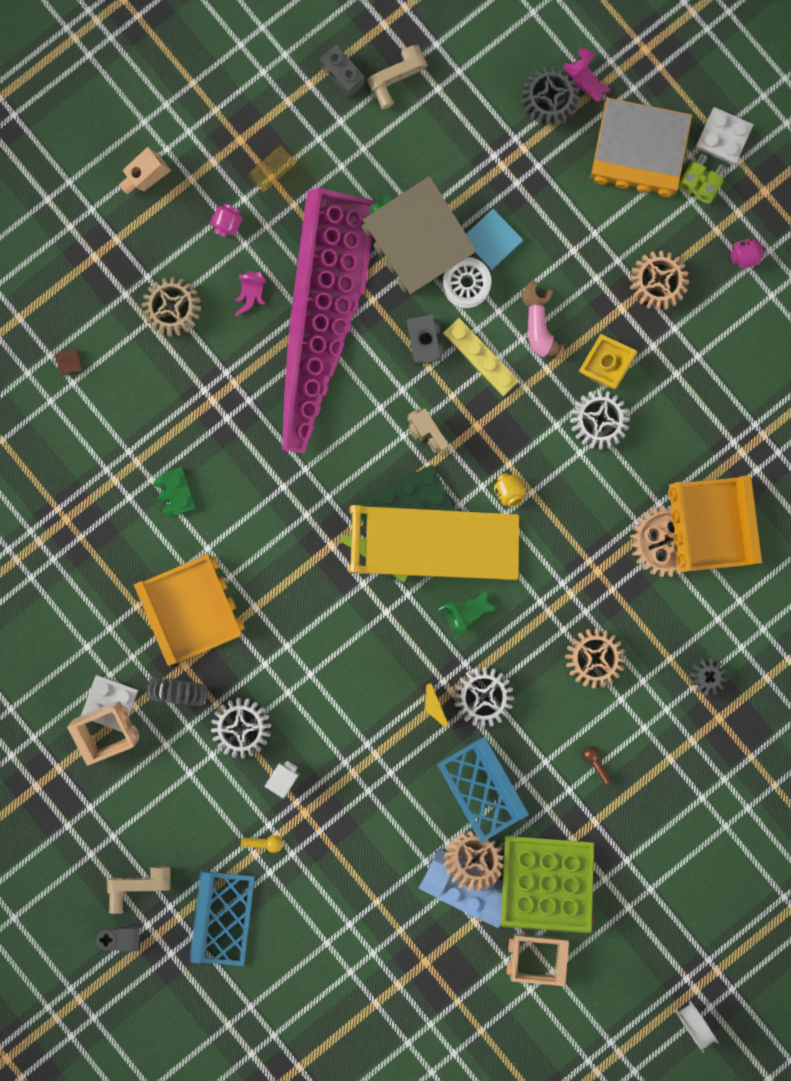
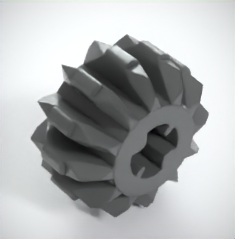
[689,658,728,696]

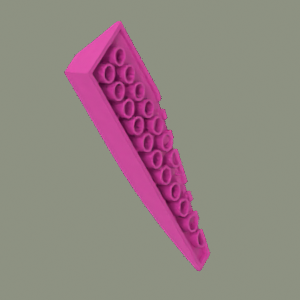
[282,188,377,453]

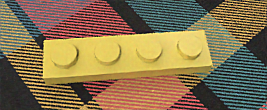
[443,318,519,396]

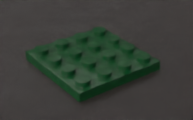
[354,464,455,581]

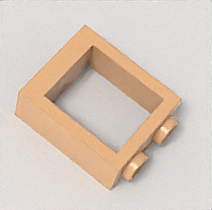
[67,700,139,766]
[506,933,569,986]

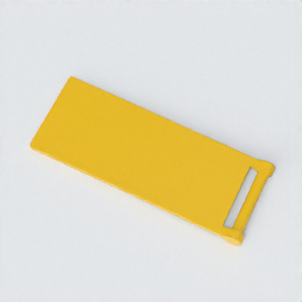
[348,505,519,580]

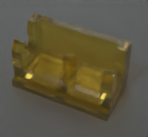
[247,145,296,192]

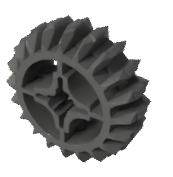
[521,66,580,126]
[147,678,208,706]

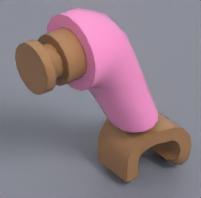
[522,280,564,359]

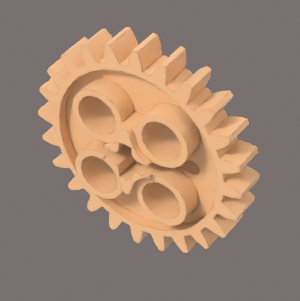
[630,506,681,577]

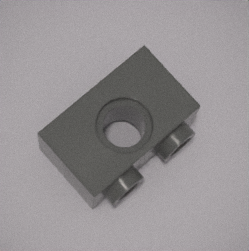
[320,44,365,98]
[407,315,444,366]

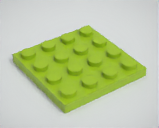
[500,836,594,933]

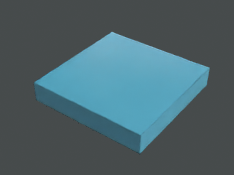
[466,209,523,271]

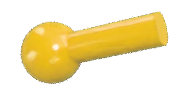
[241,835,283,853]

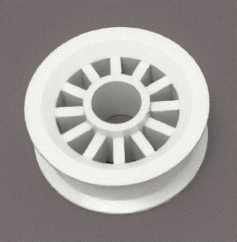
[443,257,491,308]
[675,1001,718,1053]

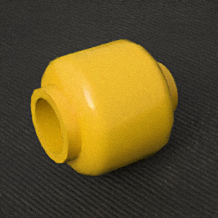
[494,473,526,507]

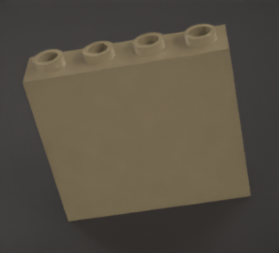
[361,176,476,294]

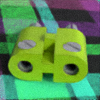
[678,154,726,203]

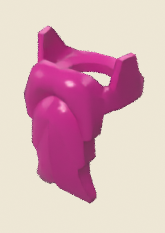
[563,48,610,102]

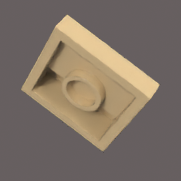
[407,409,449,456]

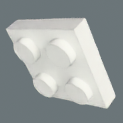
[695,107,753,166]
[81,675,138,732]

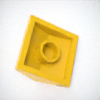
[579,334,638,390]
[425,683,448,727]

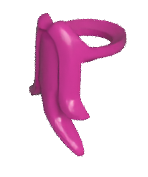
[235,271,266,316]

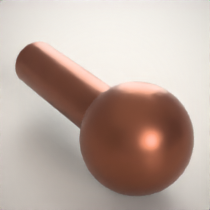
[582,746,612,785]

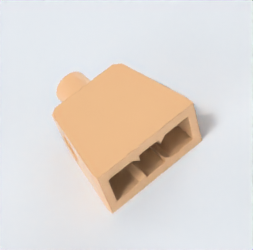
[119,147,171,195]

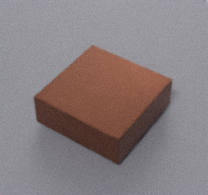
[55,348,82,376]

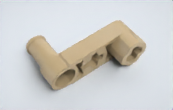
[367,45,427,109]
[107,866,171,914]

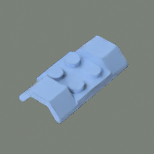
[418,848,503,928]

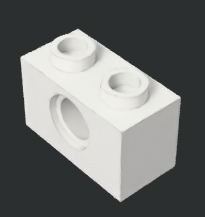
[264,761,300,798]

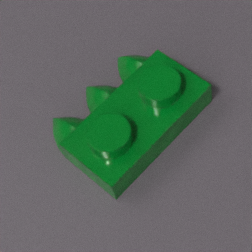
[152,467,196,516]

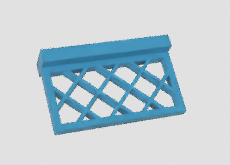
[437,737,529,842]
[190,870,254,966]

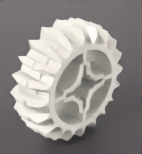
[570,390,630,450]
[454,667,514,727]
[211,698,271,758]

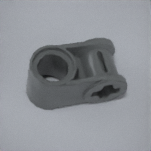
[96,927,140,952]

